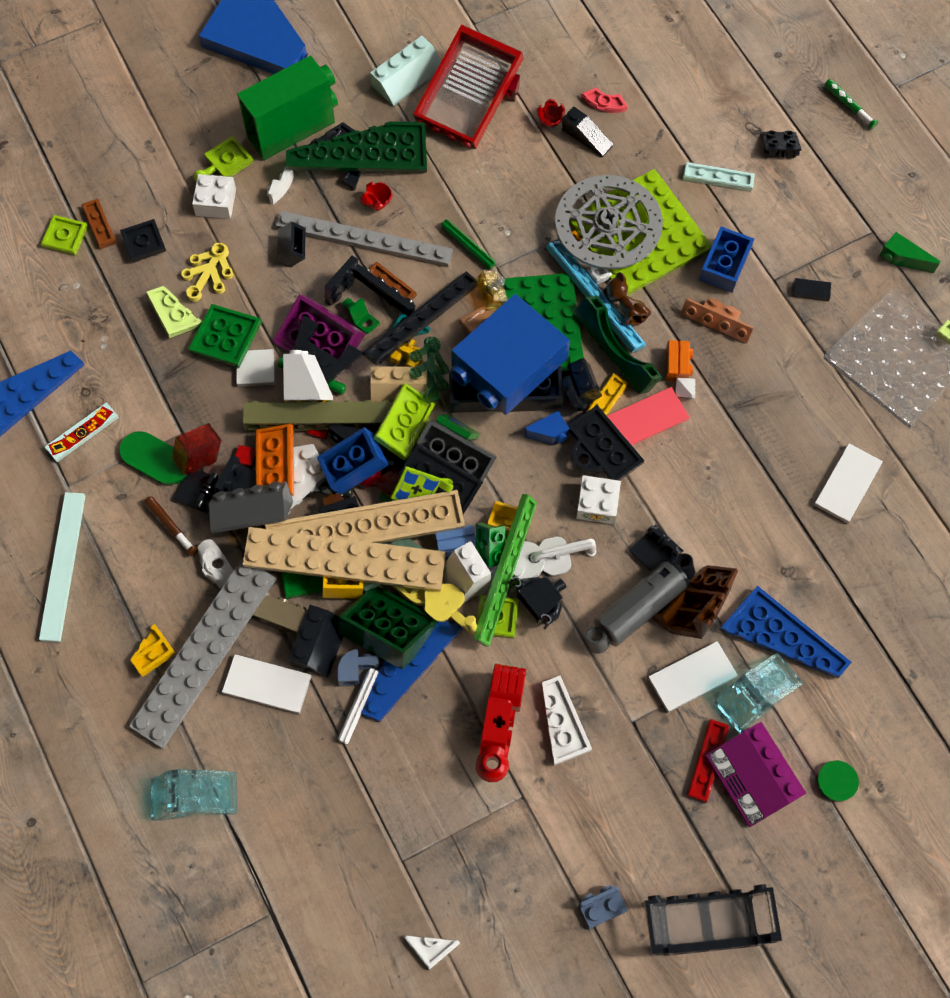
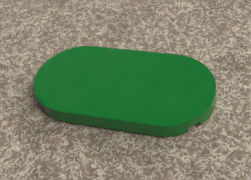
[120,431,190,486]

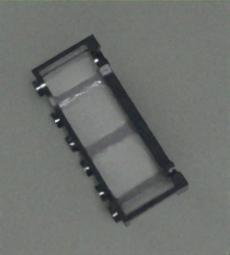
[643,884,782,956]

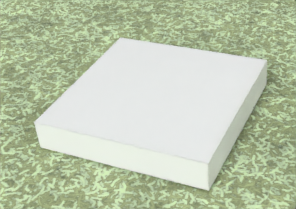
[237,349,275,387]

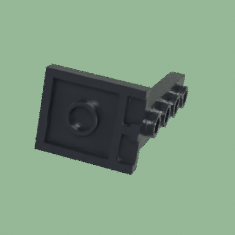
[325,255,416,316]

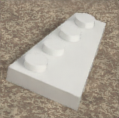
[542,675,592,766]

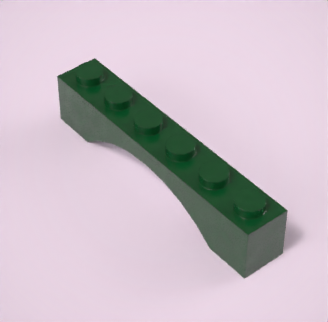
[574,295,662,394]

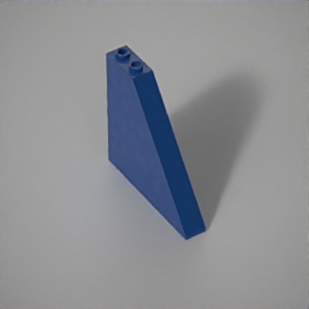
[199,0,308,74]

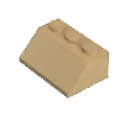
[370,366,428,402]

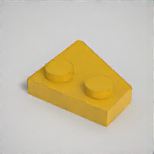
[130,624,176,677]

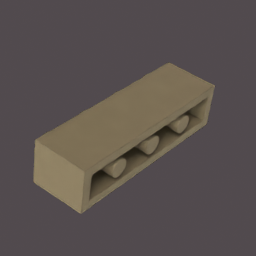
[251,593,307,636]

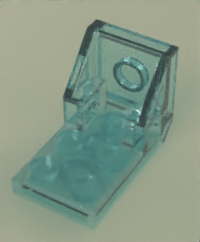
[714,653,804,734]
[151,769,237,821]

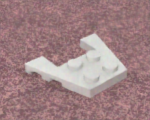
[255,444,327,514]

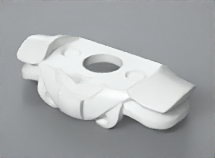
[198,539,234,589]

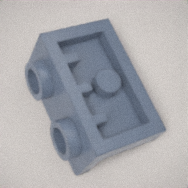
[578,885,628,929]

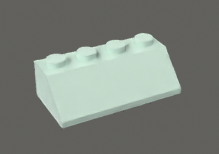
[370,36,441,107]

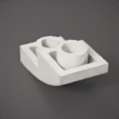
[267,166,294,204]

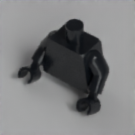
[507,577,567,630]

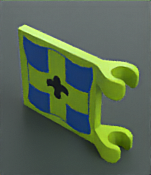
[390,466,453,500]

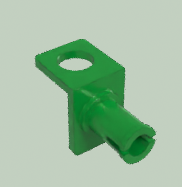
[342,298,380,334]

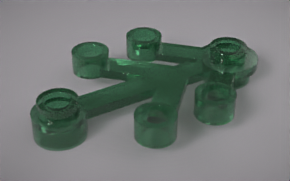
[409,337,449,403]

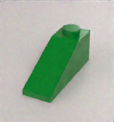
[880,232,941,273]

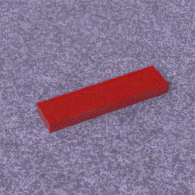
[687,719,730,803]

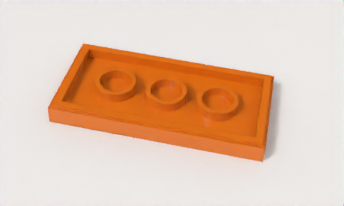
[256,423,294,496]

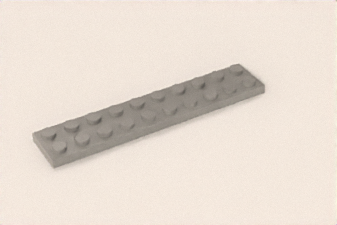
[129,558,277,749]

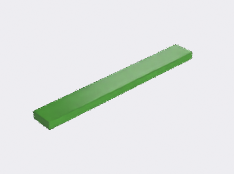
[473,494,537,647]

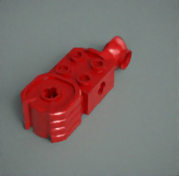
[475,664,527,783]

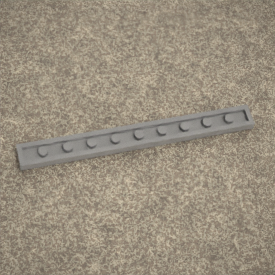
[276,211,453,267]

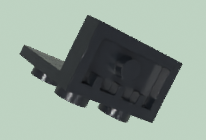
[214,455,256,493]

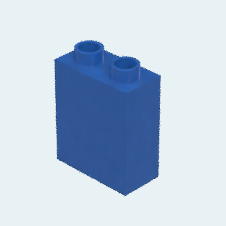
[450,294,570,415]

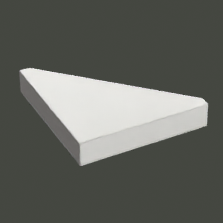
[405,936,460,970]

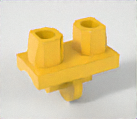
[390,339,424,367]

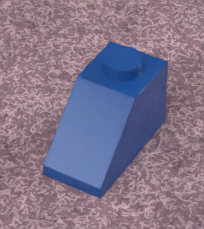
[525,411,569,445]

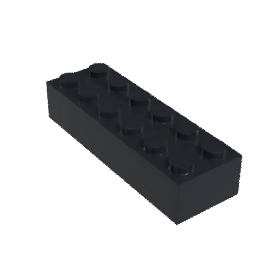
[449,365,564,413]

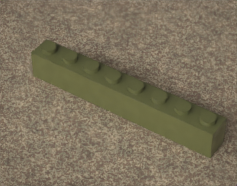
[243,400,393,431]

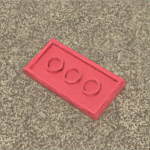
[607,387,689,445]

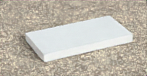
[814,444,883,524]
[648,641,738,713]
[222,655,312,714]

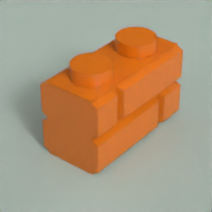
[665,340,693,382]

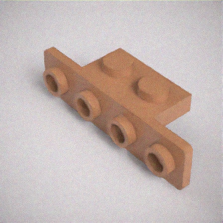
[681,298,754,343]

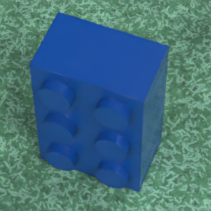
[699,226,754,293]
[317,427,389,495]

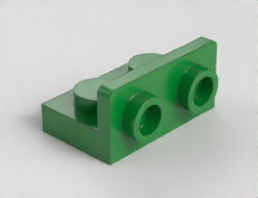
[476,523,505,567]

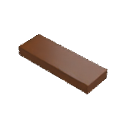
[81,198,117,249]
[369,261,417,300]

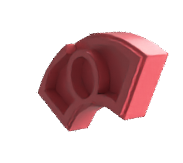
[581,87,628,113]

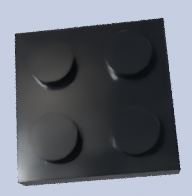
[120,219,166,263]

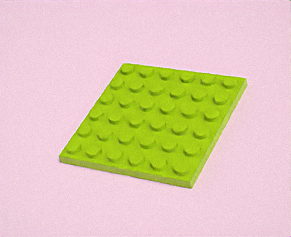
[569,169,712,296]

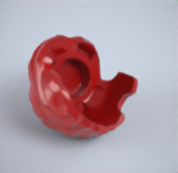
[537,99,565,127]
[360,181,393,211]

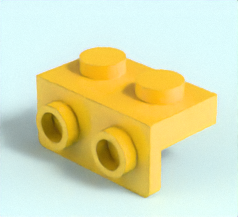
[487,501,518,535]

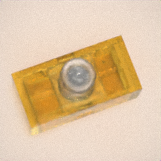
[476,270,508,309]

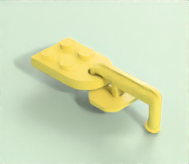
[392,581,477,636]

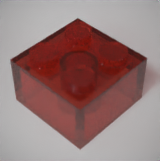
[172,423,221,475]

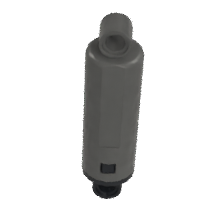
[586,553,695,654]

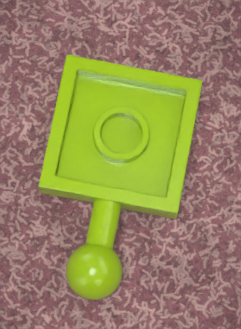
[193,136,254,183]

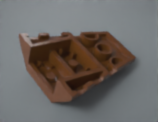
[652,565,738,639]

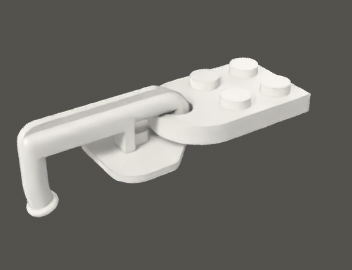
[487,537,596,585]

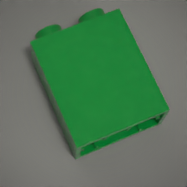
[237,55,338,160]

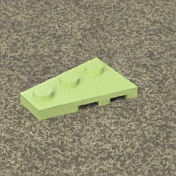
[146,286,202,338]

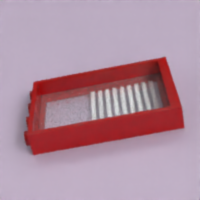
[413,24,524,149]

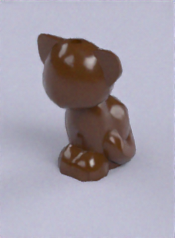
[604,272,651,325]

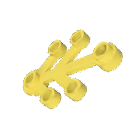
[181,243,233,302]

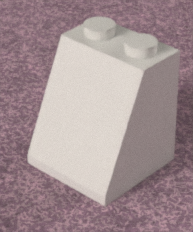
[283,350,333,401]
[442,541,491,604]

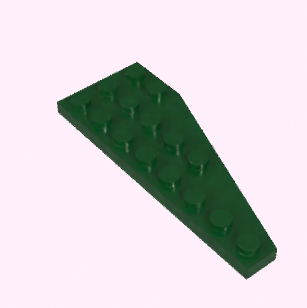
[286,121,427,173]

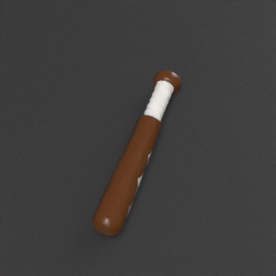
[144,496,198,556]

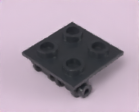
[762,130,802,158]
[173,467,219,514]
[629,525,684,572]

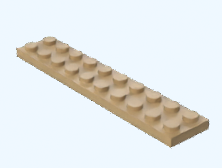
[265,490,465,543]
[243,527,446,592]

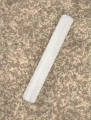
[338,668,378,744]

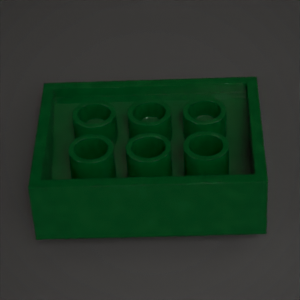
[338,586,438,670]

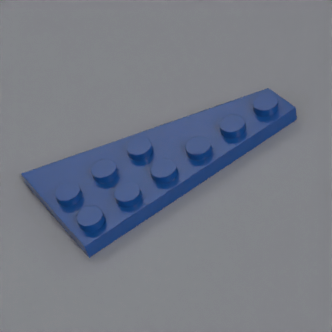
[0,350,84,437]
[720,586,852,678]
[361,620,463,722]

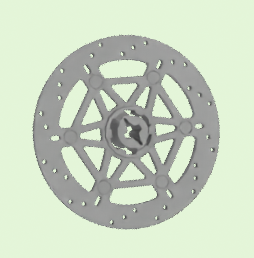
[555,175,663,269]

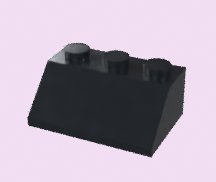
[288,604,344,678]

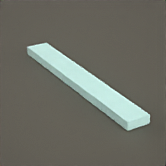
[39,492,86,643]

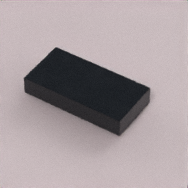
[793,278,831,301]

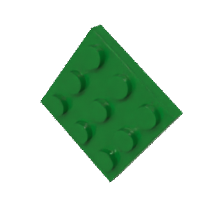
[188,304,262,368]

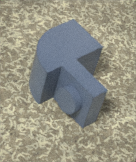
[338,649,379,687]

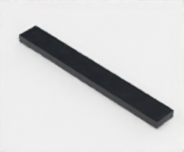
[363,271,479,366]

